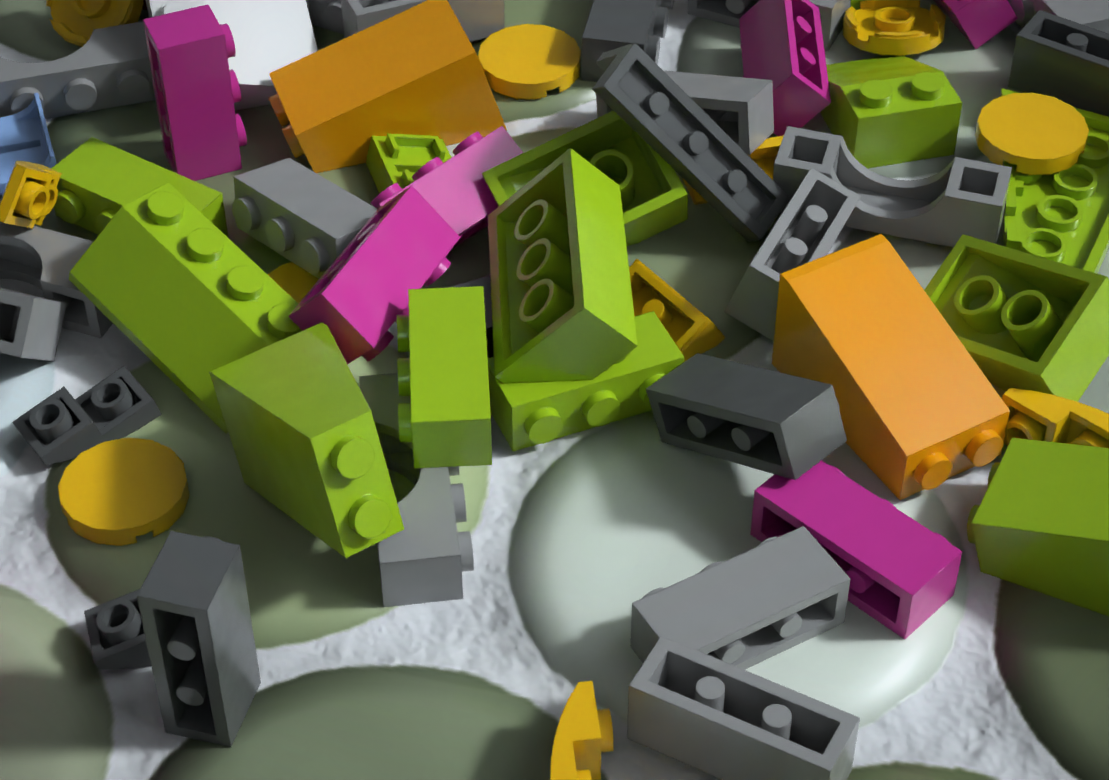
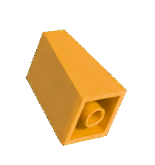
[268,0,507,173]
[772,234,1010,500]

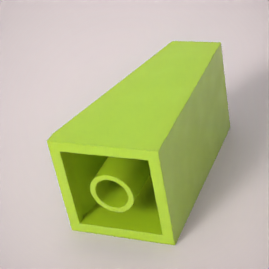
[209,322,404,558]
[967,438,1109,616]

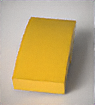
[0,161,62,229]
[1002,388,1109,448]
[550,681,614,780]

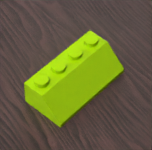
[488,148,638,383]
[69,182,302,434]

